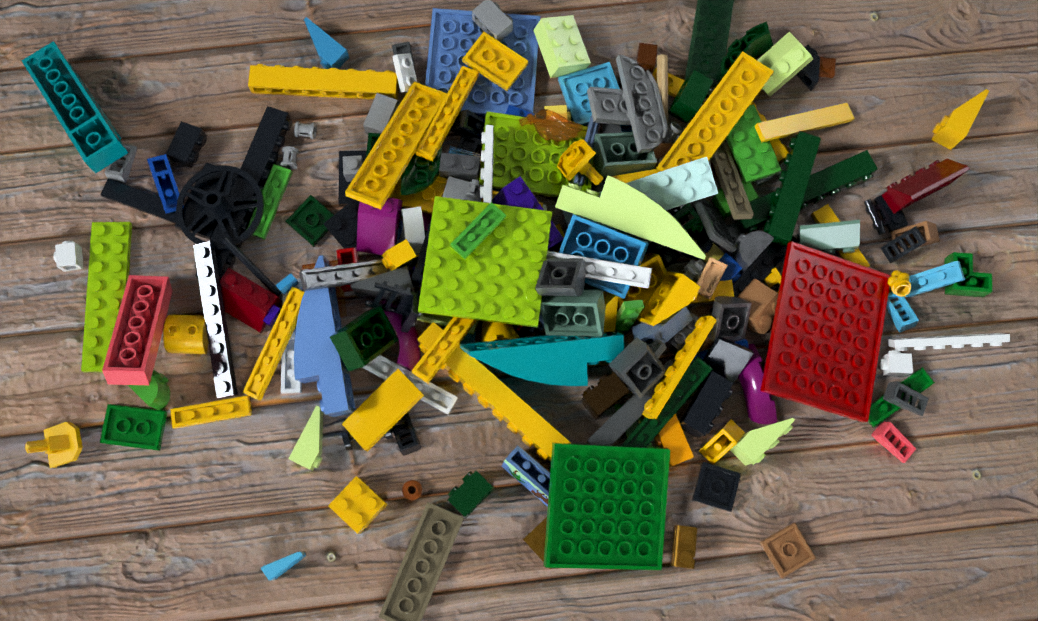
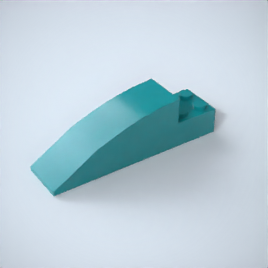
[21,41,128,174]
[460,331,624,386]

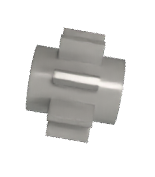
[663,122,683,143]
[683,259,706,282]

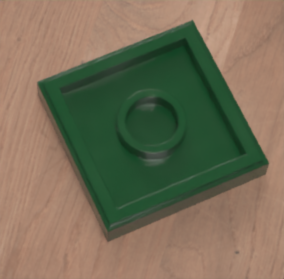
[285,195,334,247]

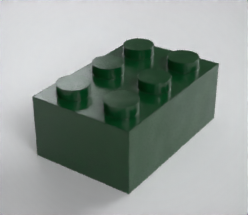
[330,306,399,371]

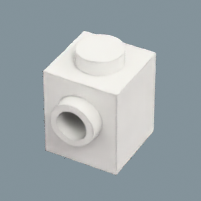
[54,241,83,272]
[880,350,913,376]

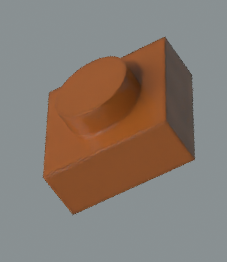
[819,57,836,78]

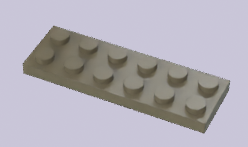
[379,502,464,621]

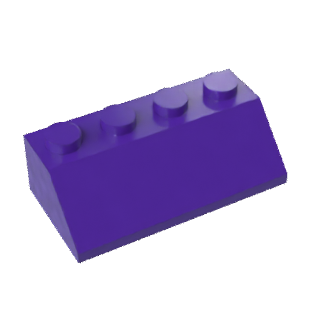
[492,176,564,251]

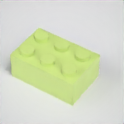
[533,15,591,78]

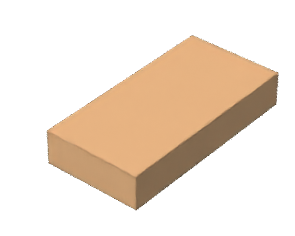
[696,257,728,300]

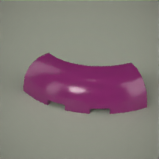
[381,299,421,371]
[738,343,777,424]

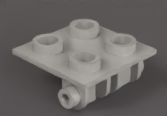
[442,176,484,202]

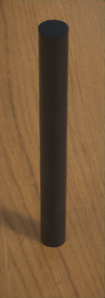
[221,237,282,296]

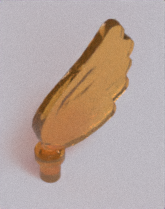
[519,109,583,142]

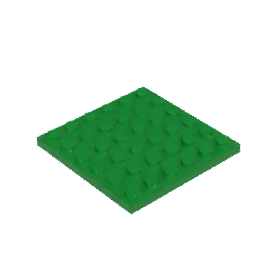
[543,443,670,570]

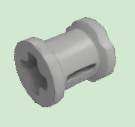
[294,121,317,139]
[280,146,299,170]

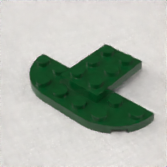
[366,133,442,195]

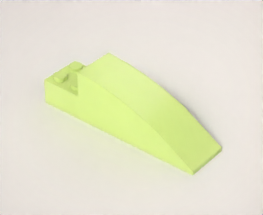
[555,175,706,260]

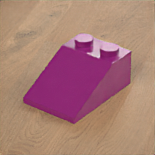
[357,198,403,255]

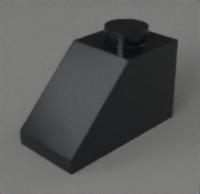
[796,45,820,91]
[450,109,485,140]

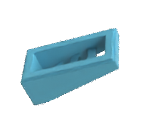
[886,292,919,333]
[261,552,306,581]

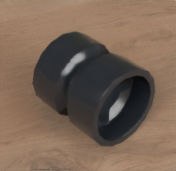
[646,242,681,268]

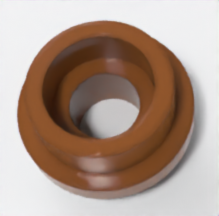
[402,480,422,500]

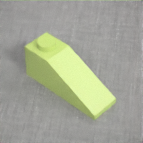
[289,405,323,471]

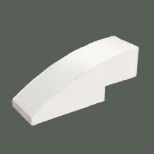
[401,207,425,266]

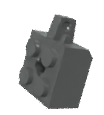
[609,337,667,398]

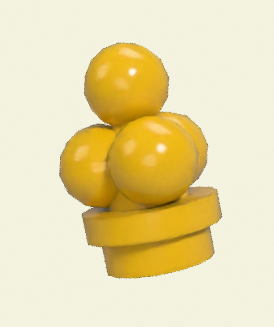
[888,270,911,297]

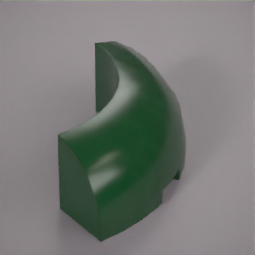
[721,22,773,77]

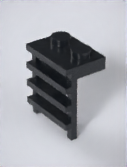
[365,281,422,333]

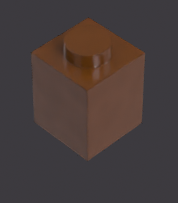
[636,43,658,73]

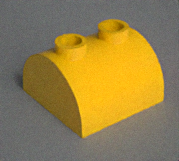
[163,314,208,354]

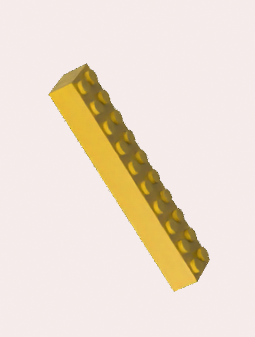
[418,322,571,462]

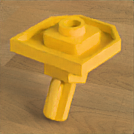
[557,139,603,185]
[25,422,83,468]

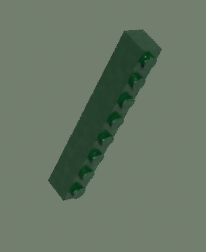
[732,150,878,233]

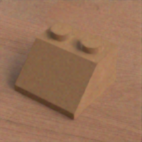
[737,279,778,334]

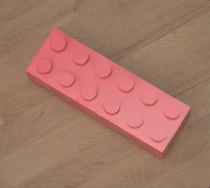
[102,275,173,385]

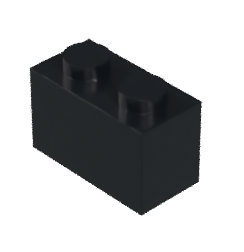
[166,121,207,168]

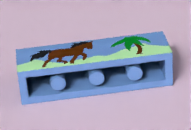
[501,445,550,507]

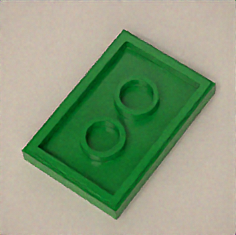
[100,404,168,451]

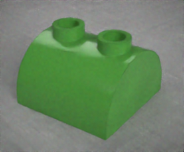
[128,370,170,411]

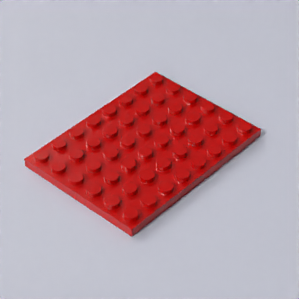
[760,241,891,423]

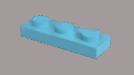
[906,260,965,298]

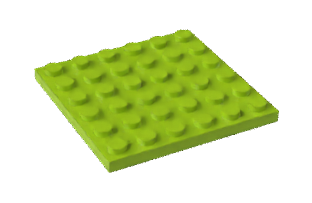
[418,196,552,328]

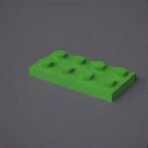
[726,105,782,184]

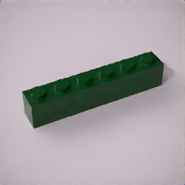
[763,131,821,246]

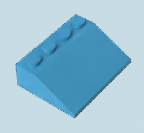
[558,214,649,299]

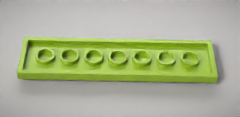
[81,222,132,373]

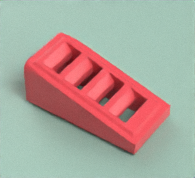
[871,421,916,463]

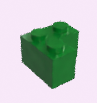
[944,252,993,298]

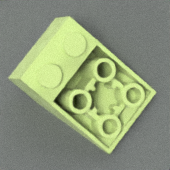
[730,418,795,466]

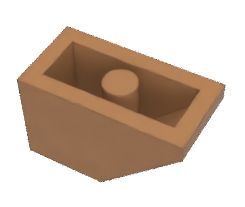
[891,221,940,249]

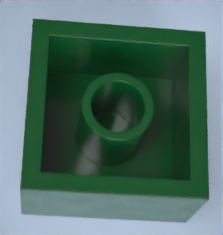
[668,70,713,123]
[447,470,494,518]

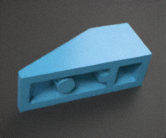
[304,17,349,69]

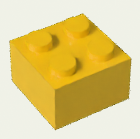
[328,476,387,534]

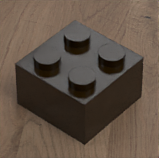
[581,372,629,420]

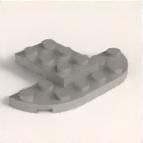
[587,55,667,153]

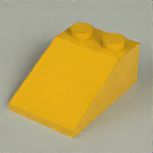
[931,89,989,150]
[636,271,701,326]

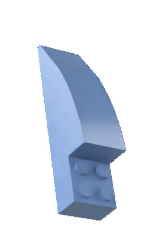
[294,255,356,417]

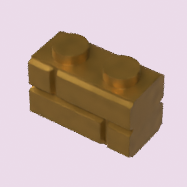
[671,525,698,569]

